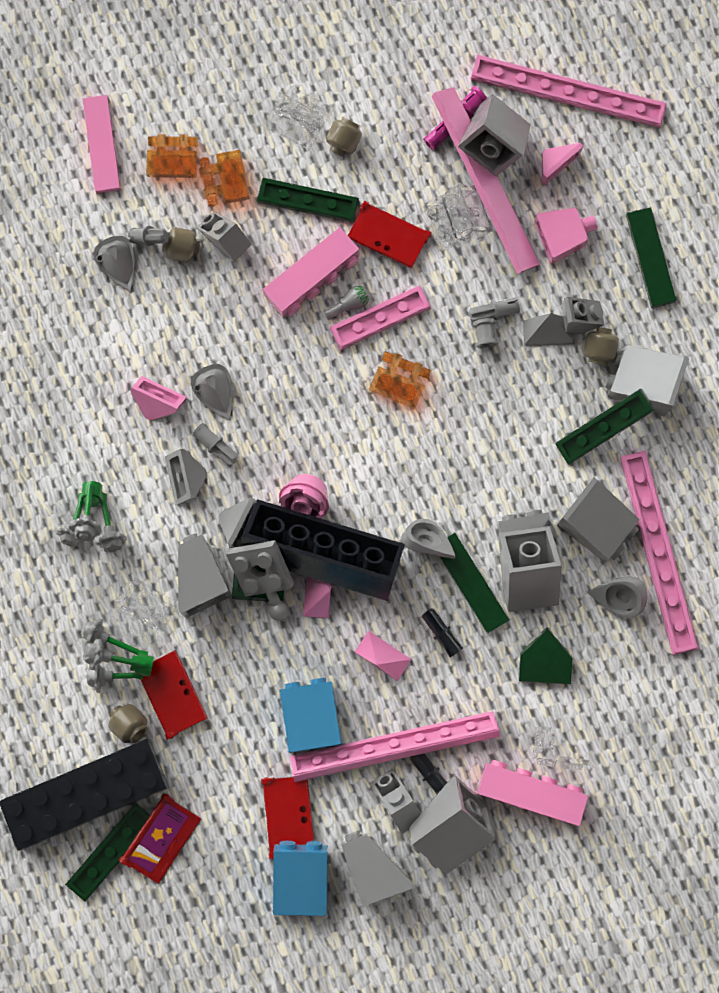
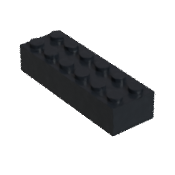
[240,499,405,601]
[0,739,170,851]

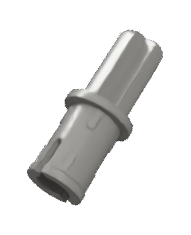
[128,226,171,246]
[469,297,520,322]
[193,423,239,466]

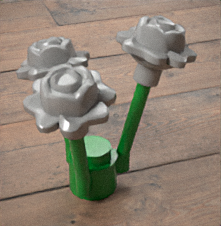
[56,481,127,553]
[82,618,154,693]

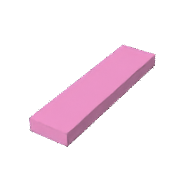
[83,95,121,194]
[330,285,431,351]

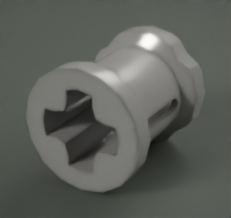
[473,318,499,349]

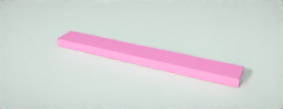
[471,55,667,128]
[431,87,540,274]
[620,451,698,655]
[290,711,500,782]

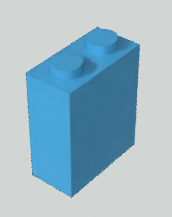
[280,678,341,753]
[273,841,328,916]

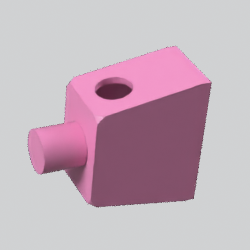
[534,208,598,264]

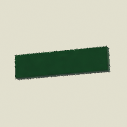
[257,177,359,223]
[626,207,677,308]
[555,389,655,465]
[439,533,509,634]
[65,802,150,902]

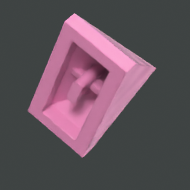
[541,143,583,186]
[130,376,187,421]
[303,577,332,618]
[355,631,412,681]

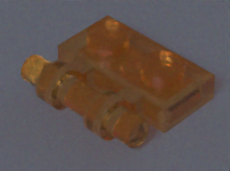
[146,134,198,178]
[199,150,250,207]
[369,351,432,410]

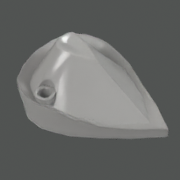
[93,236,136,291]
[191,364,233,420]
[400,518,455,559]
[588,576,648,618]

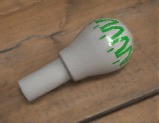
[324,286,370,320]

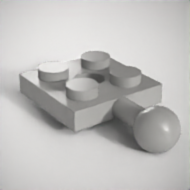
[226,540,294,621]

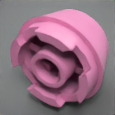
[279,474,329,519]

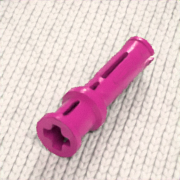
[423,86,487,151]

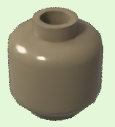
[326,117,362,156]
[162,227,200,262]
[584,327,619,365]
[108,704,148,743]

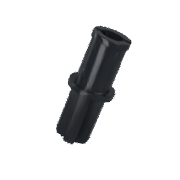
[422,608,463,658]
[410,753,447,794]

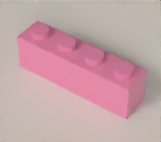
[263,227,359,317]
[476,760,588,826]

